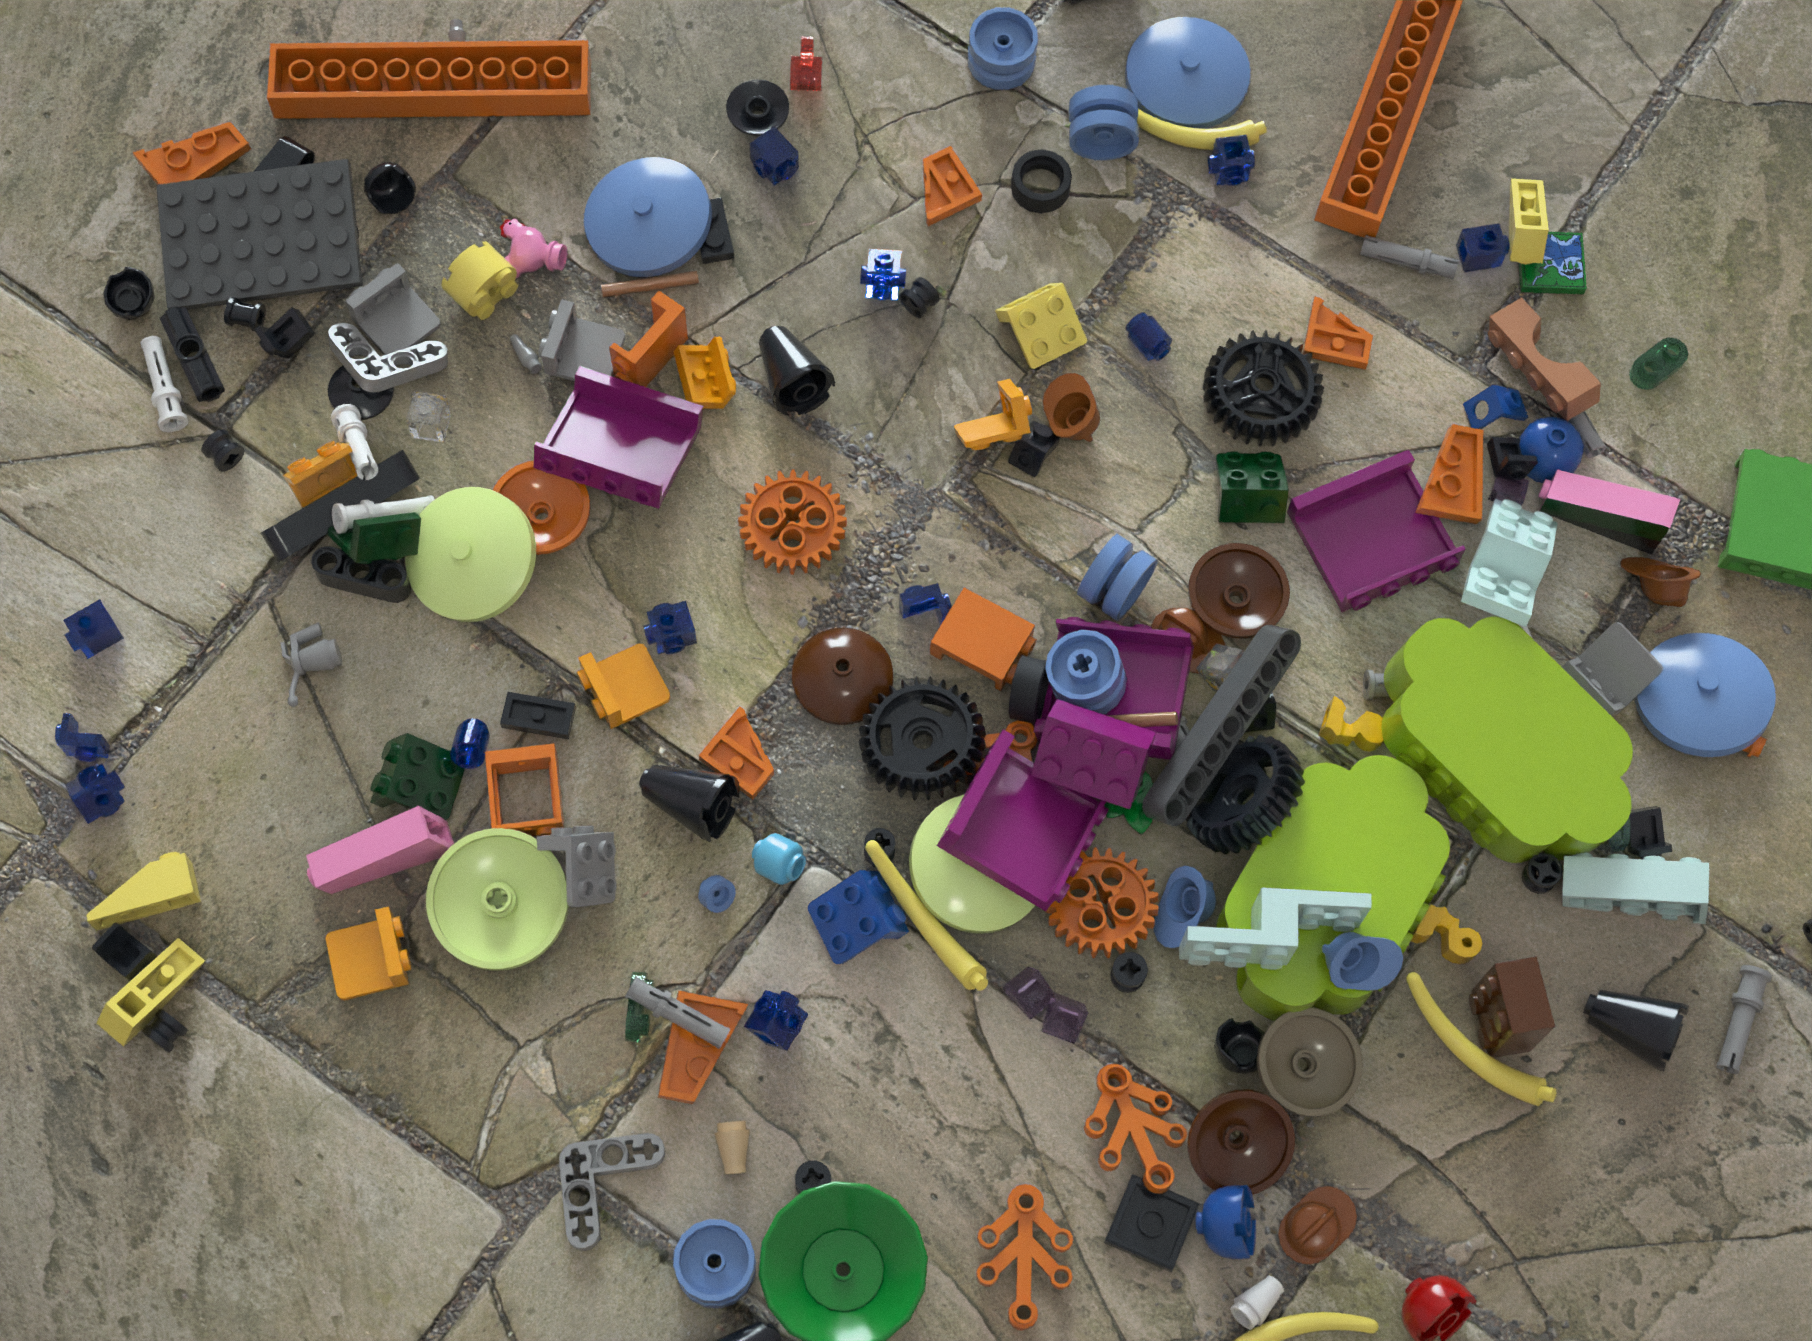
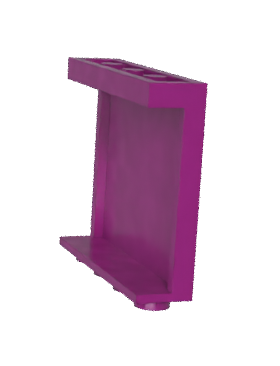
[533,366,703,509]
[1287,449,1466,612]
[1034,617,1194,760]
[936,729,1109,911]

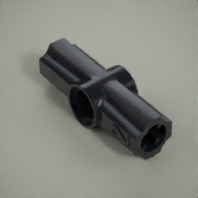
[160,307,225,402]

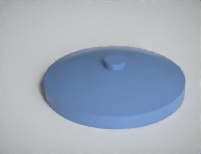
[1125,17,1250,129]
[584,157,712,277]
[1634,633,1776,757]

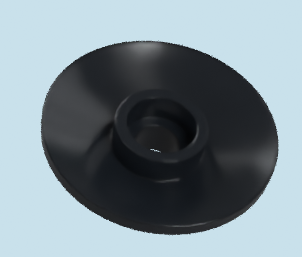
[726,79,789,136]
[328,365,394,420]

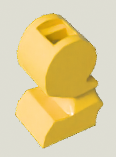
[1318,696,1384,752]
[1410,904,1482,964]

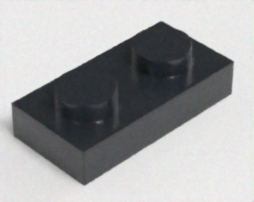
[700,197,734,264]
[500,692,576,740]

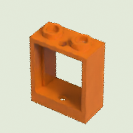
[485,743,565,838]

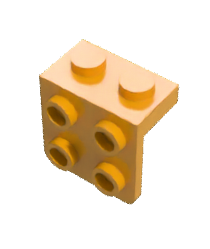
[954,379,1032,450]
[283,440,357,508]
[576,643,670,729]
[326,906,412,1000]

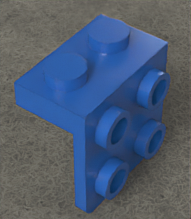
[808,870,909,964]

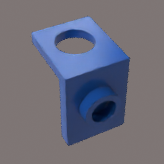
[1463,385,1529,429]

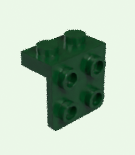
[1215,451,1289,523]
[328,512,421,564]
[370,733,467,820]

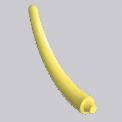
[1137,109,1267,150]
[865,840,988,991]
[1406,972,1556,1106]
[1234,1312,1379,1341]

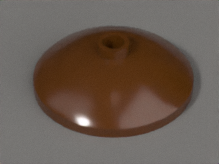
[1188,543,1290,639]
[792,628,893,725]
[1187,1089,1295,1195]

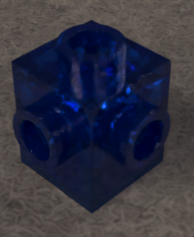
[1207,134,1255,186]
[860,249,907,300]
[643,601,697,655]
[65,763,126,824]
[743,990,809,1051]

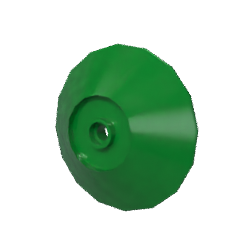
[758,1181,928,1341]

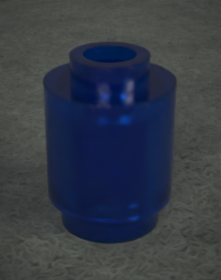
[1125,312,1172,361]
[450,718,490,769]

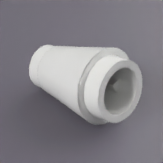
[1231,1275,1284,1330]

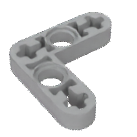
[328,323,448,392]
[559,1133,665,1251]

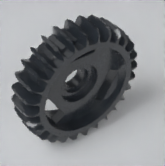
[1202,330,1324,447]
[859,677,986,801]
[1185,735,1305,855]

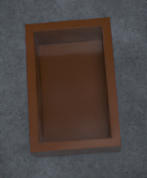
[1469,956,1555,1058]

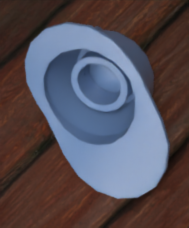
[1154,866,1216,949]
[1322,932,1403,991]

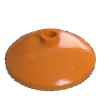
[493,460,590,555]

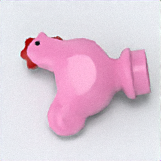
[500,218,567,279]

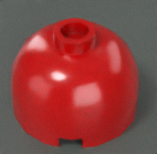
[1401,1275,1476,1341]

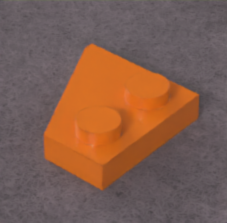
[923,146,982,226]
[1302,296,1373,370]
[698,707,774,800]

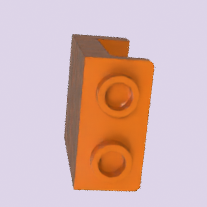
[609,291,688,387]
[930,588,1037,691]

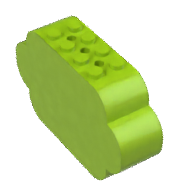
[1381,616,1633,863]
[1216,755,1450,1021]

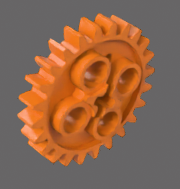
[738,469,847,575]
[1045,847,1159,959]

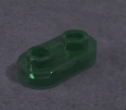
[1629,337,1688,390]
[625,971,654,1043]

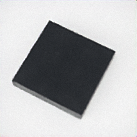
[1104,1174,1200,1272]

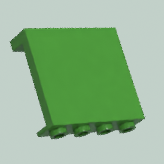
[1718,449,1812,590]

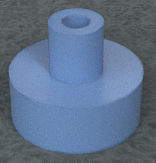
[698,875,735,913]

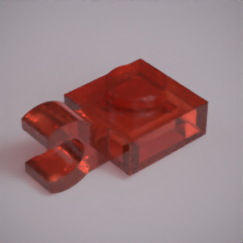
[790,36,822,91]

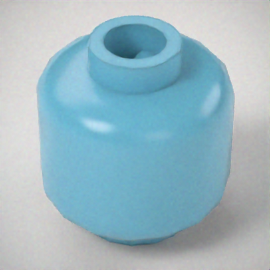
[752,833,806,885]

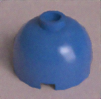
[1519,417,1584,483]
[1196,1185,1256,1259]

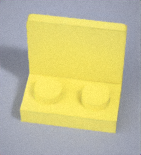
[995,283,1087,369]

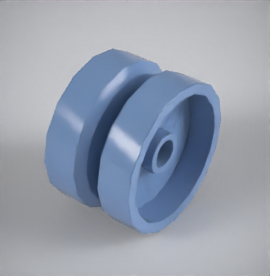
[968,7,1038,90]
[1069,85,1139,160]
[1077,534,1158,621]
[1045,630,1127,714]
[673,1219,756,1309]

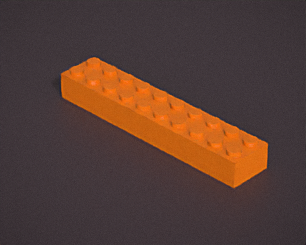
[1314,0,1463,238]
[267,40,591,119]

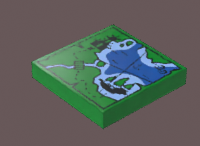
[1519,232,1587,294]

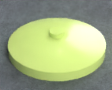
[405,487,536,622]
[909,795,1035,934]
[426,828,569,971]

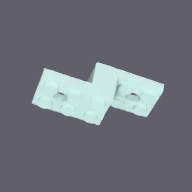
[1461,498,1558,627]
[1179,888,1371,970]

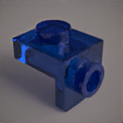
[899,583,952,626]
[55,713,110,762]

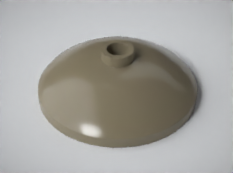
[1257,1008,1363,1117]

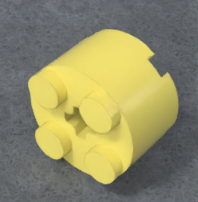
[441,241,518,320]

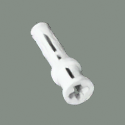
[140,336,188,432]
[331,404,378,480]
[332,495,435,534]

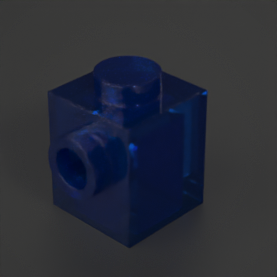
[750,127,799,186]
[1456,223,1510,272]
[63,599,124,659]

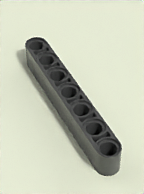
[1142,625,1302,826]

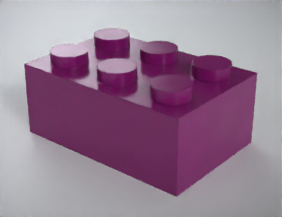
[1031,699,1156,809]

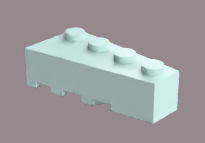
[1562,853,1709,924]

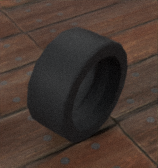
[1011,149,1072,214]
[1008,656,1049,724]

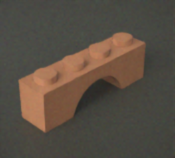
[1488,297,1601,421]

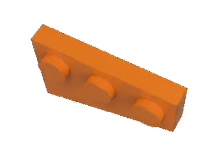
[133,122,251,185]
[1415,424,1483,524]
[657,991,748,1104]

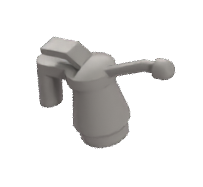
[280,622,342,707]

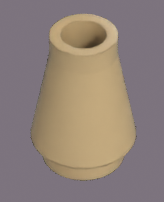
[714,1121,750,1174]

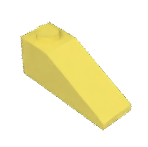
[1509,179,1549,264]
[86,852,201,931]
[96,938,205,1047]

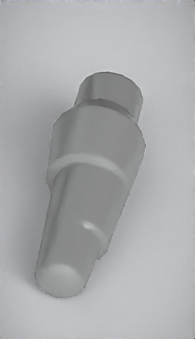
[448,19,466,42]
[510,334,542,374]

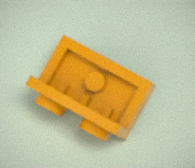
[673,337,736,409]

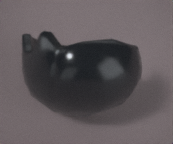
[364,162,416,214]
[103,267,155,320]
[1214,1018,1264,1073]

